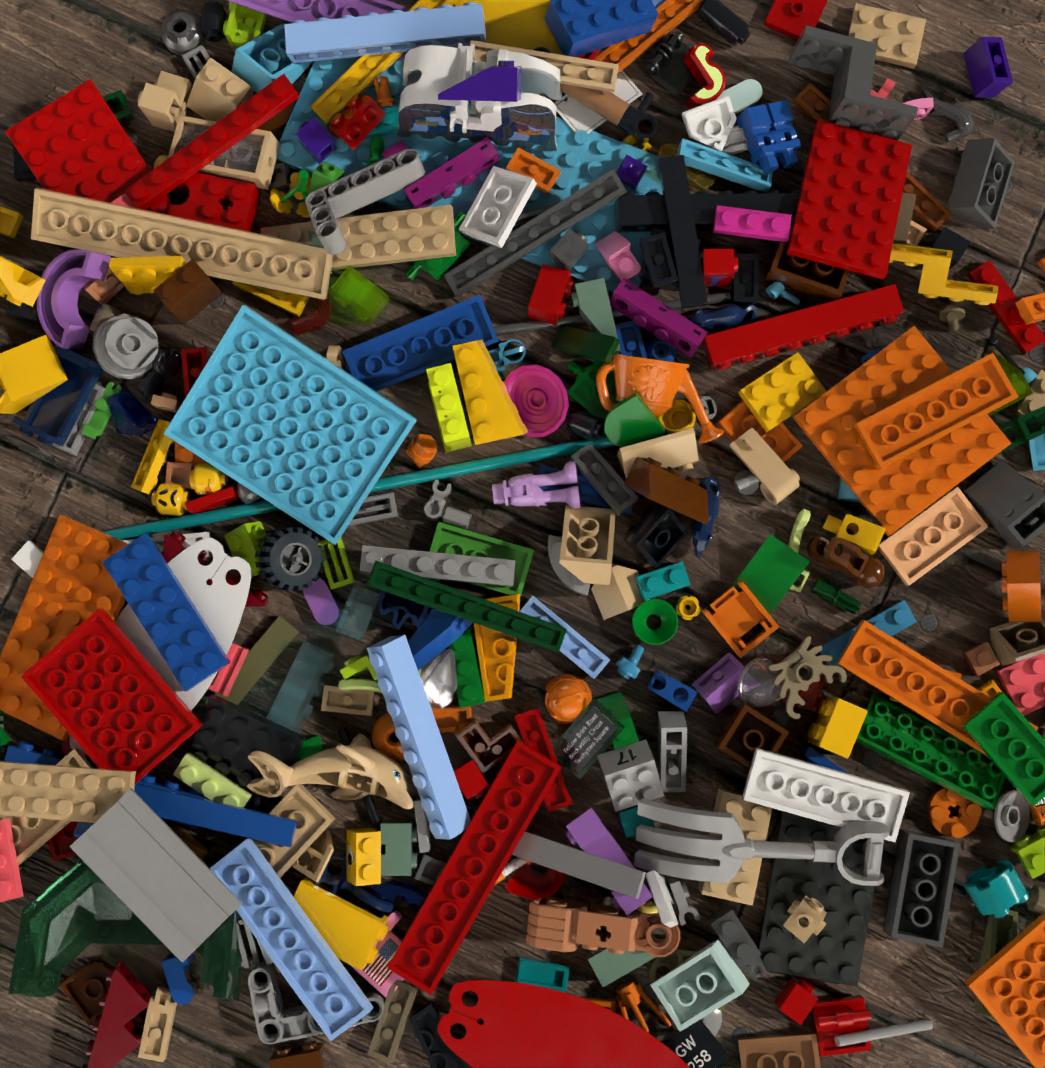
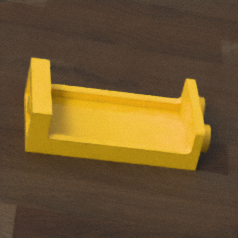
[294,877,389,971]

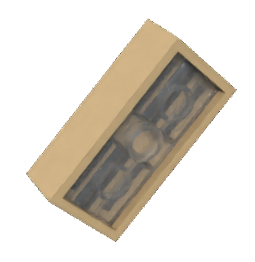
[168,115,280,190]

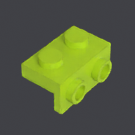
[223,2,267,47]
[224,521,266,578]
[340,655,378,680]
[1009,825,1045,879]

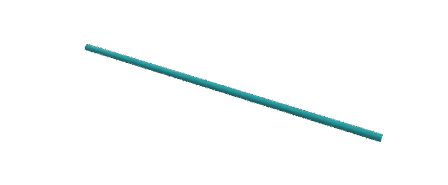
[102,435,616,540]

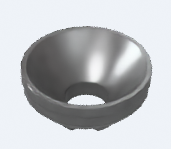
[161,11,206,56]

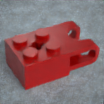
[165,173,261,232]

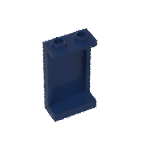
[12,342,103,447]

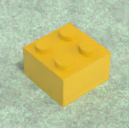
[807,696,868,759]

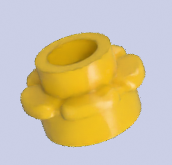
[676,596,700,620]

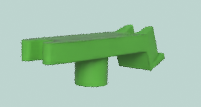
[81,381,123,439]

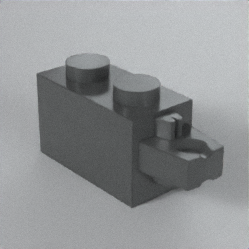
[707,904,767,980]

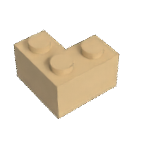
[138,71,193,132]

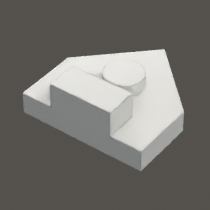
[681,95,736,152]

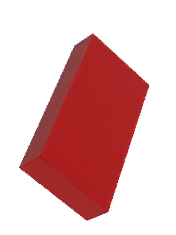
[185,486,240,514]

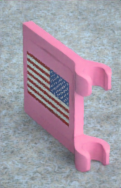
[352,910,404,998]

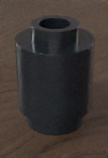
[201,2,226,42]
[567,411,605,441]

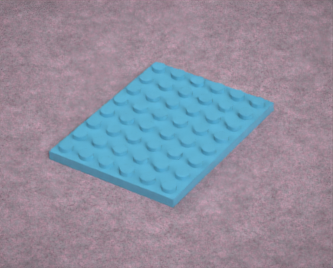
[164,305,418,545]

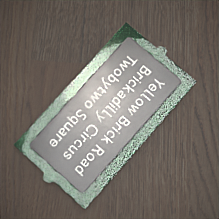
[553,698,625,780]

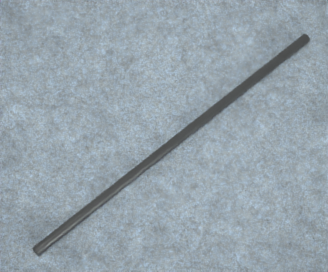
[493,292,731,336]

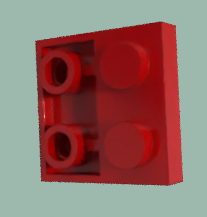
[812,995,872,1057]

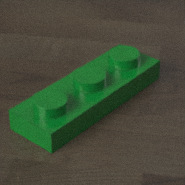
[448,629,486,709]

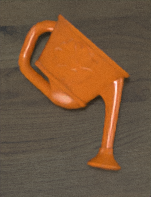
[596,354,724,443]

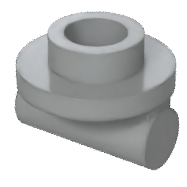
[734,470,760,495]

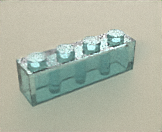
[266,641,336,734]

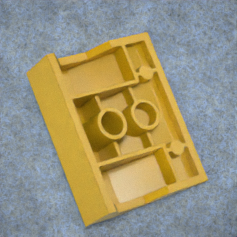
[0,256,46,307]

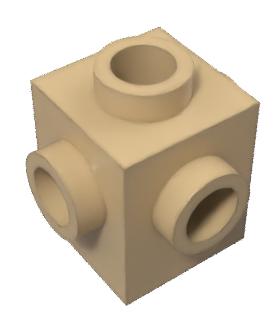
[783,895,827,943]

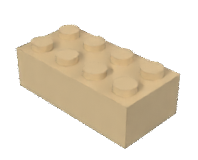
[698,788,772,906]

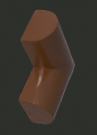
[454,717,524,773]

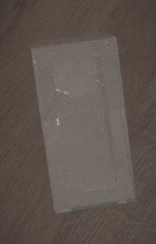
[420,649,457,708]

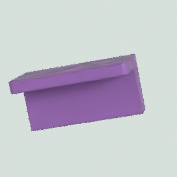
[691,652,753,714]

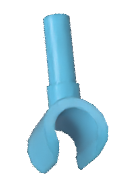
[765,282,800,305]

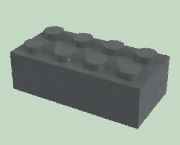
[883,829,960,948]

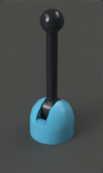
[988,337,1037,389]

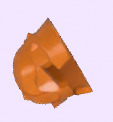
[545,674,592,724]

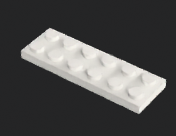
[742,748,910,842]

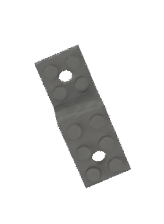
[788,25,918,141]

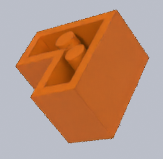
[1002,550,1042,622]

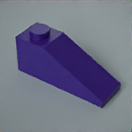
[438,60,522,102]

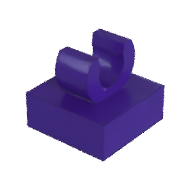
[616,155,648,190]

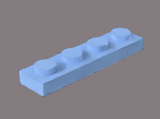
[519,596,610,679]

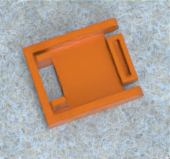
[702,579,779,658]

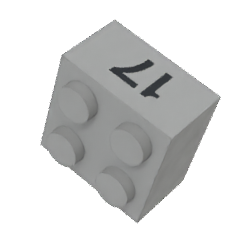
[597,740,664,812]

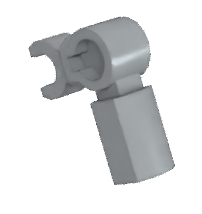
[424,479,472,530]

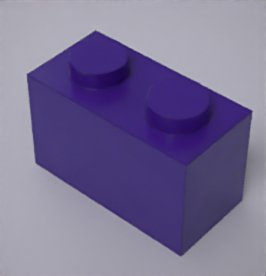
[963,37,1013,98]

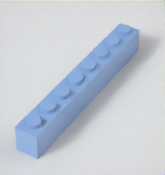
[284,2,486,63]
[367,635,471,840]

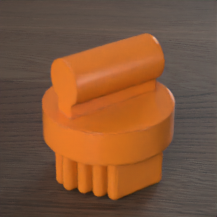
[405,434,438,468]

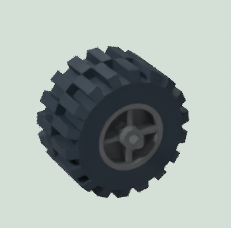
[255,527,325,591]

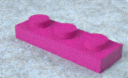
[713,205,792,242]

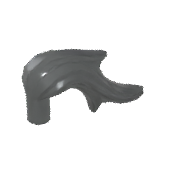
[922,88,974,143]

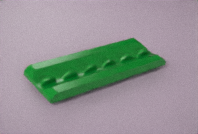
[856,694,1005,810]

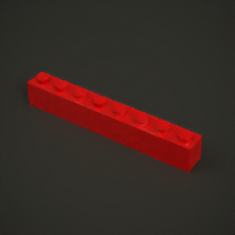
[702,284,904,371]

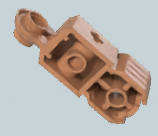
[526,896,680,957]

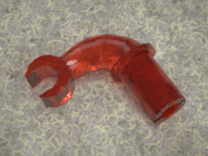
[292,289,332,336]

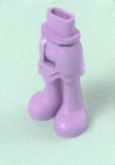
[492,461,580,509]

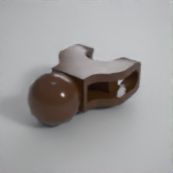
[807,536,885,588]

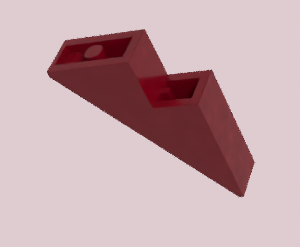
[164,530,269,607]
[82,959,152,1068]

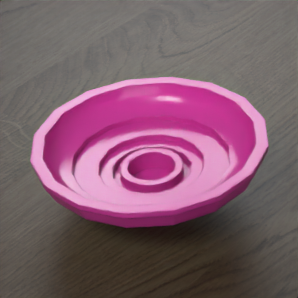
[503,365,569,437]

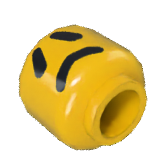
[152,483,191,516]

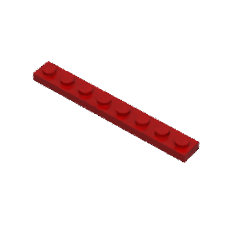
[124,74,300,210]

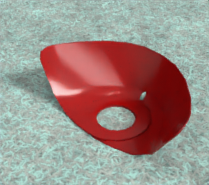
[505,862,566,899]

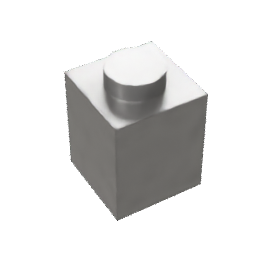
[549,228,588,271]

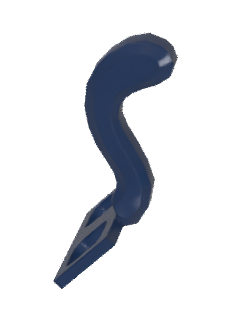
[313,854,394,913]

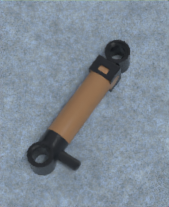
[533,47,658,143]

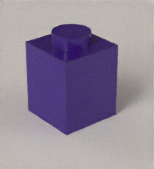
[296,118,337,164]

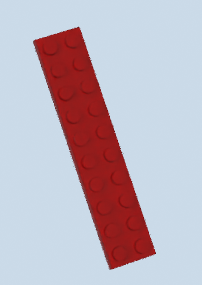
[387,741,562,995]

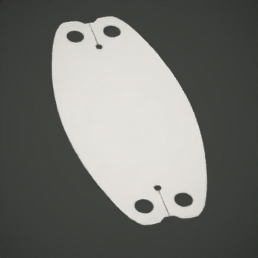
[69,538,251,768]

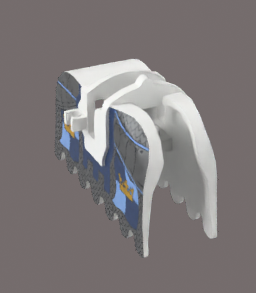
[397,43,562,151]

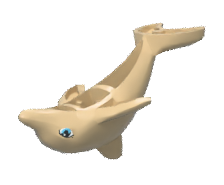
[247,733,413,809]

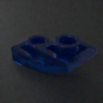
[372,879,428,907]

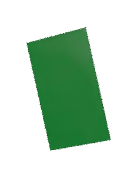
[731,534,810,625]

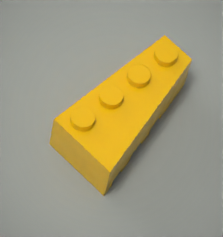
[452,340,528,445]

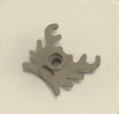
[768,636,847,719]

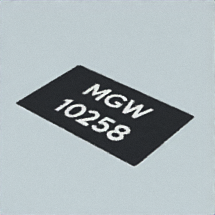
[666,1019,729,1068]

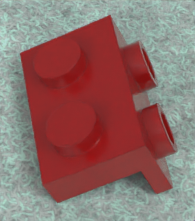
[327,94,385,150]

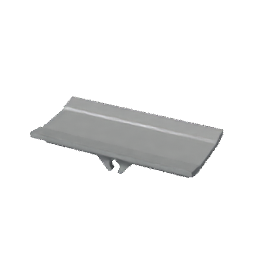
[69,788,243,963]

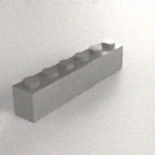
[360,545,516,587]

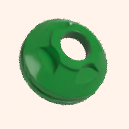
[632,599,678,645]

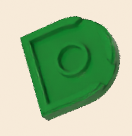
[604,392,665,448]

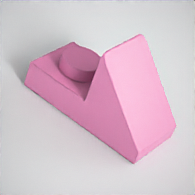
[595,231,641,283]

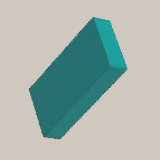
[516,957,570,993]

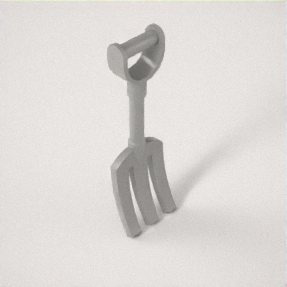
[634,798,890,886]

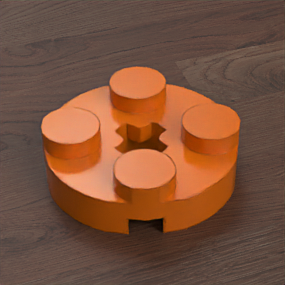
[927,787,982,838]

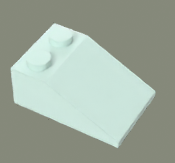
[650,938,750,1031]

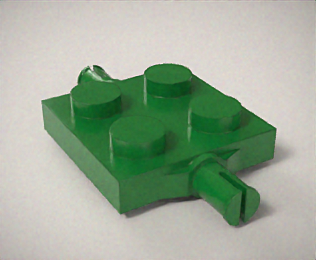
[405,210,470,280]
[566,360,620,425]

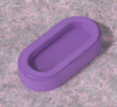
[303,578,340,625]

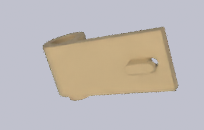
[729,427,800,505]

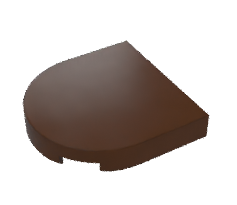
[58,961,112,1026]

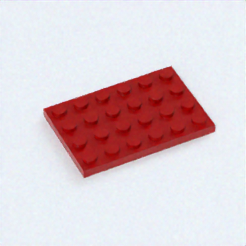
[5,79,173,214]
[786,119,912,279]
[21,608,203,785]

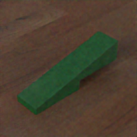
[997,406,1045,455]

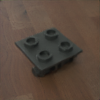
[639,31,694,98]

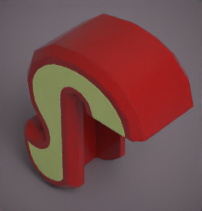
[684,43,726,108]

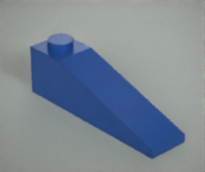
[408,608,472,670]

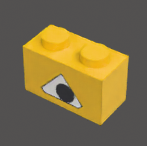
[346,827,381,886]

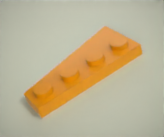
[474,594,521,702]

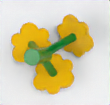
[270,170,311,218]

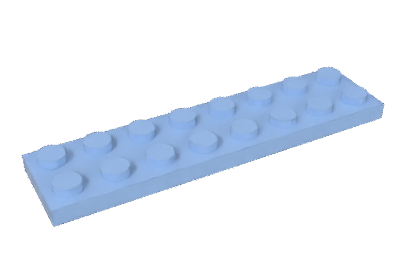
[209,838,374,1041]

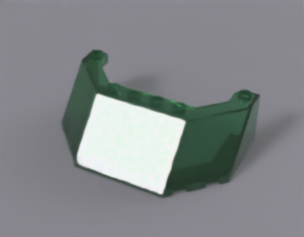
[8,859,242,1001]

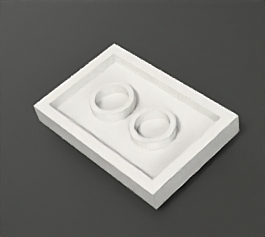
[459,166,537,248]

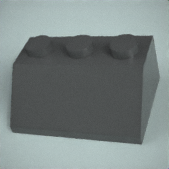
[947,138,1015,229]

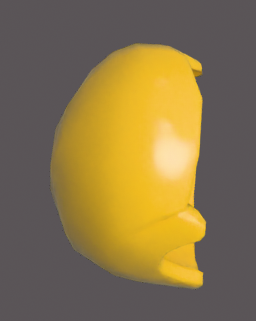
[657,399,696,434]

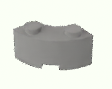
[547,535,590,596]

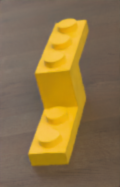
[889,243,998,305]

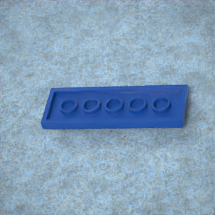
[342,295,499,391]
[102,533,231,692]

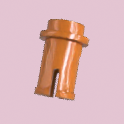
[373,76,395,108]

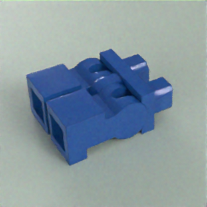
[736,100,801,173]

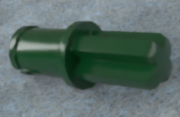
[811,578,861,614]

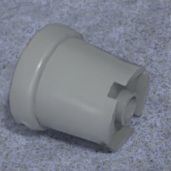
[92,313,160,380]

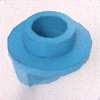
[616,645,644,679]

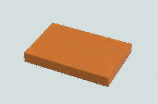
[716,400,803,462]

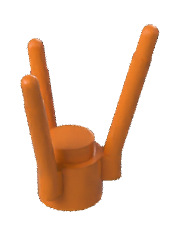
[615,980,671,1032]

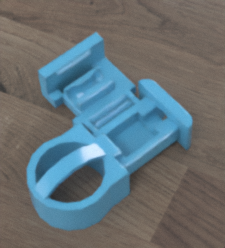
[488,339,526,380]

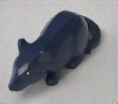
[686,303,758,332]
[690,477,721,558]

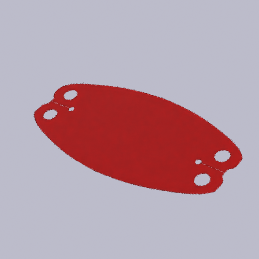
[437,980,690,1068]

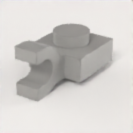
[667,877,700,926]

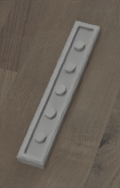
[512,831,646,899]

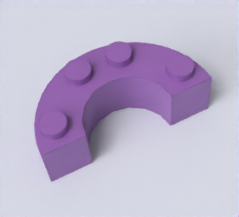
[37,249,111,350]
[565,808,653,915]

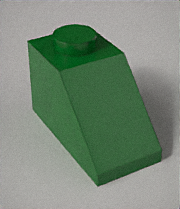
[597,691,639,749]

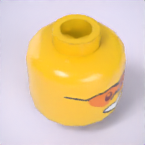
[189,463,228,495]

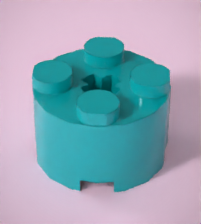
[963,860,1029,918]

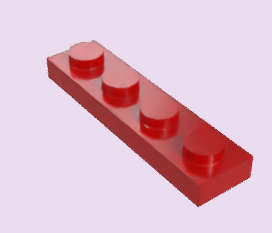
[967,260,1045,355]
[515,707,573,812]

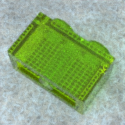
[331,266,390,324]

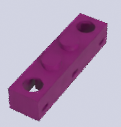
[404,137,499,209]
[610,278,708,358]

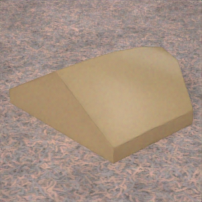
[591,565,649,620]
[292,829,334,882]

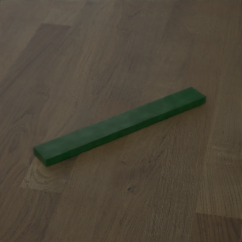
[366,560,567,653]

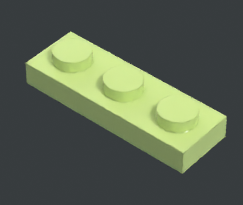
[173,752,252,808]

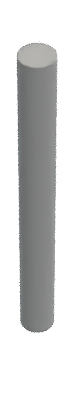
[835,1019,933,1047]

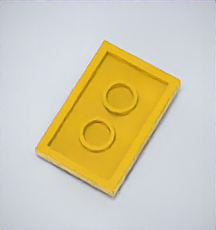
[109,256,186,295]
[738,352,827,433]

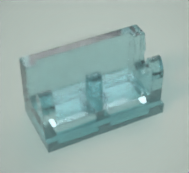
[334,584,380,641]

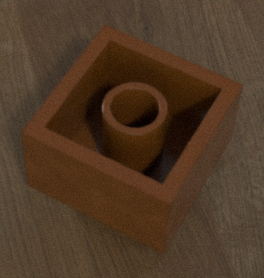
[714,703,789,768]

